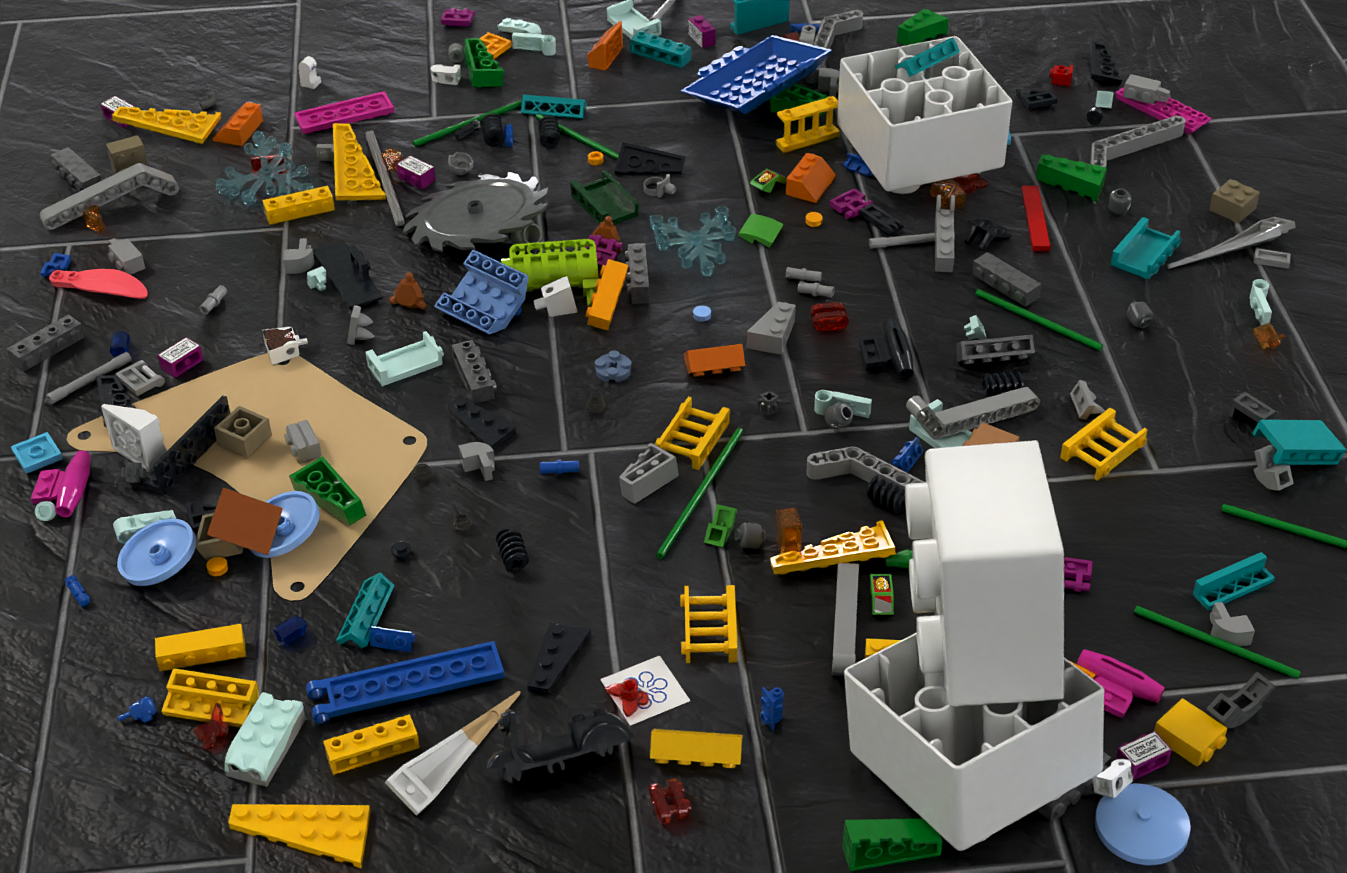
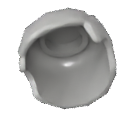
[448,152,473,176]

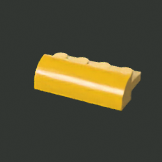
[161,668,259,727]

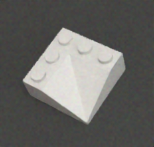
[101,404,167,473]

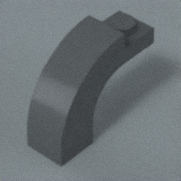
[1206,672,1276,728]

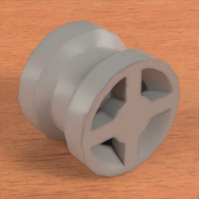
[448,43,464,63]

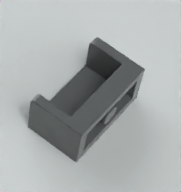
[1229,392,1276,422]

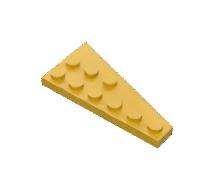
[112,107,221,144]
[333,124,386,200]
[770,520,896,575]
[228,804,371,868]

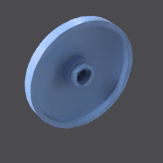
[249,491,320,558]
[117,519,196,586]
[1095,783,1190,865]

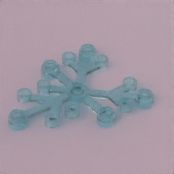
[215,131,314,205]
[649,206,736,276]

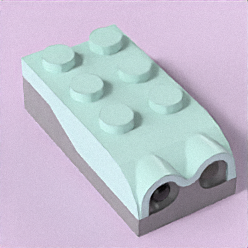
[224,692,306,787]

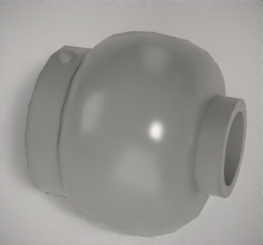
[511,224,542,244]

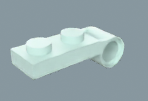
[497,18,541,34]
[512,33,556,56]
[1250,279,1272,326]
[814,390,872,418]
[113,510,176,544]

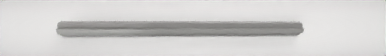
[365,131,405,227]

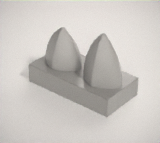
[347,305,374,345]
[1070,380,1105,420]

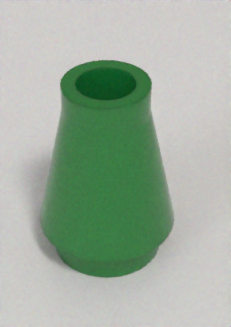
[886,549,913,569]

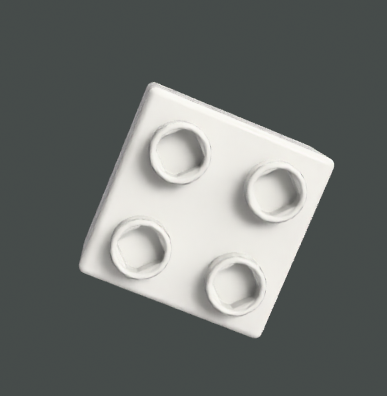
[837,36,1012,194]
[905,441,1064,707]
[844,633,1104,851]

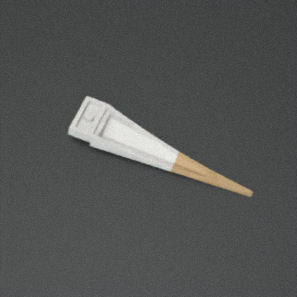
[385,691,520,816]

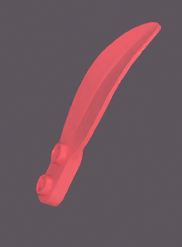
[49,269,148,299]

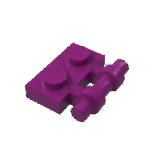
[441,8,475,27]
[829,188,873,219]
[586,235,623,267]
[1064,557,1092,592]

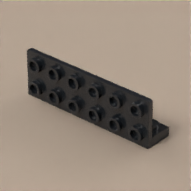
[143,395,230,495]

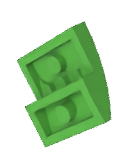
[738,214,784,248]

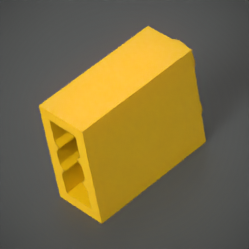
[1154,698,1227,767]

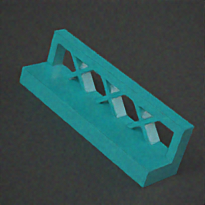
[895,37,960,77]
[521,95,587,119]
[1193,552,1275,611]
[336,573,395,648]

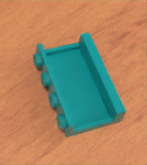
[730,0,790,35]
[1111,217,1181,279]
[1252,420,1346,465]

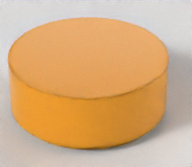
[588,151,604,166]
[805,212,822,227]
[206,557,228,576]

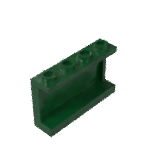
[570,170,639,225]

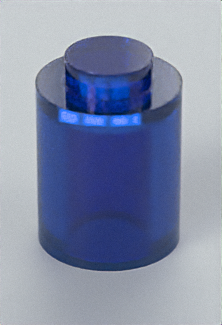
[110,331,130,357]
[273,615,307,646]

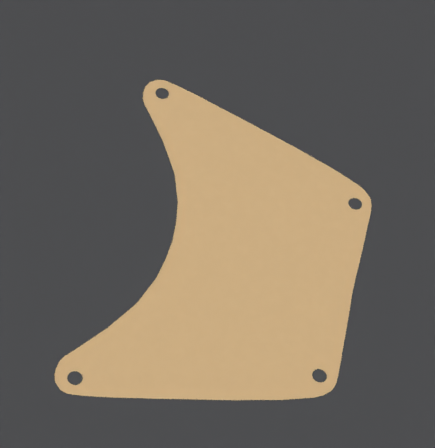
[67,353,427,601]

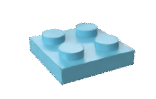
[11,432,63,474]

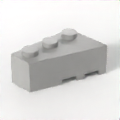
[746,302,796,355]
[619,443,679,504]

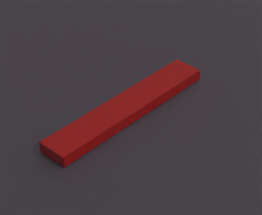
[1021,186,1050,251]

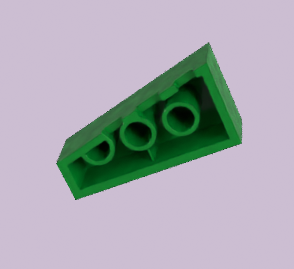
[464,38,504,88]
[1036,154,1107,202]
[289,456,367,526]

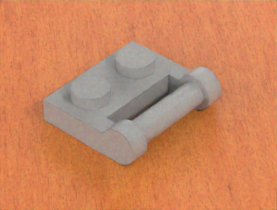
[115,360,165,396]

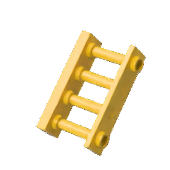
[776,96,840,153]
[655,397,730,470]
[1060,408,1147,481]
[680,585,737,663]

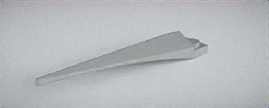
[1168,217,1295,269]

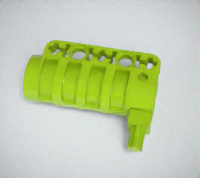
[501,239,598,307]

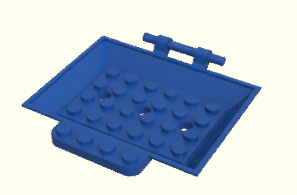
[680,35,832,114]

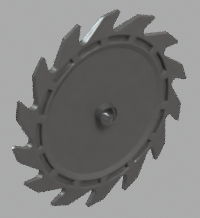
[403,172,549,252]

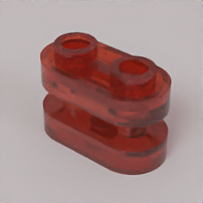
[810,302,849,331]
[648,778,692,825]

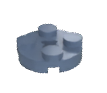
[595,350,632,382]

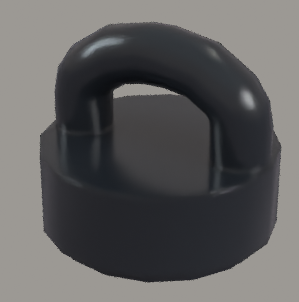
[1086,108,1103,125]

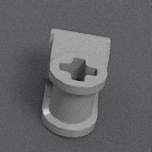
[799,25,816,44]

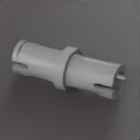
[786,267,822,283]
[798,282,835,298]
[199,285,228,315]

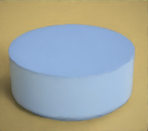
[693,306,711,322]

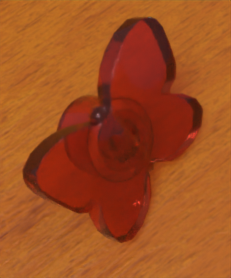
[953,173,988,194]
[605,679,649,717]
[193,703,228,750]

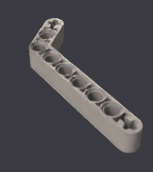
[805,10,863,84]
[1090,116,1186,167]
[39,163,179,230]
[906,387,1040,439]
[806,447,924,492]
[832,563,859,676]

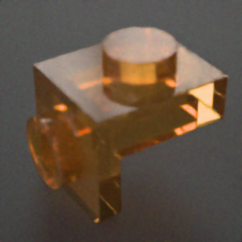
[382,148,403,170]
[83,205,105,233]
[1253,322,1285,349]

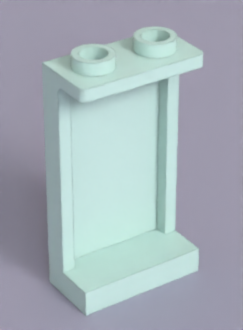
[607,0,661,38]
[366,331,444,386]
[909,399,972,448]

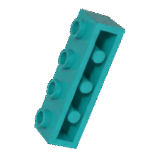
[630,31,691,68]

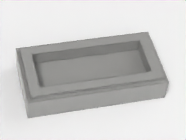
[1253,248,1291,269]

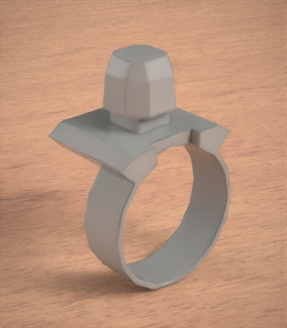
[644,174,676,198]

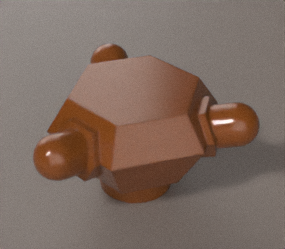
[592,216,622,253]
[389,272,427,310]

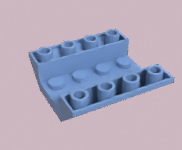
[434,250,528,335]

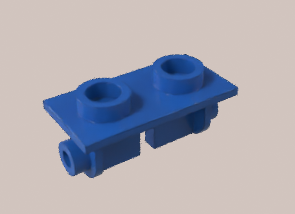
[843,153,874,177]
[891,436,923,473]
[370,626,416,653]
[760,687,784,731]

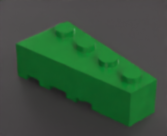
[843,819,942,871]

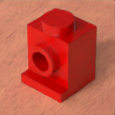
[1049,65,1074,86]

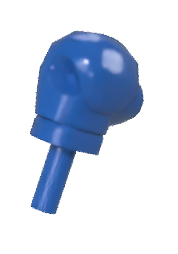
[118,696,157,722]

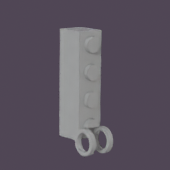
[935,195,955,272]

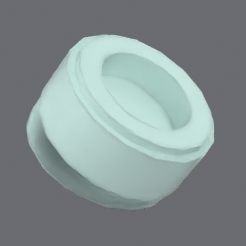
[35,501,56,521]

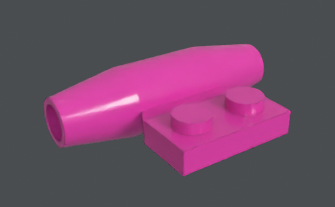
[31,450,91,517]
[1077,649,1165,719]

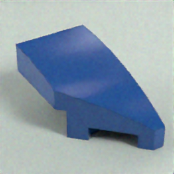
[40,253,72,277]

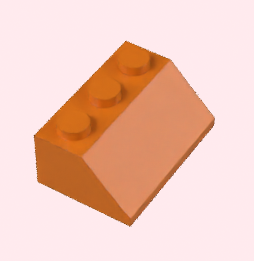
[587,21,623,71]
[213,102,263,146]
[786,153,836,203]
[683,344,745,377]

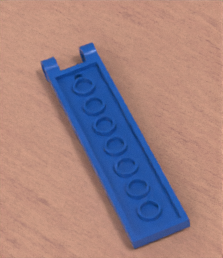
[306,641,505,724]

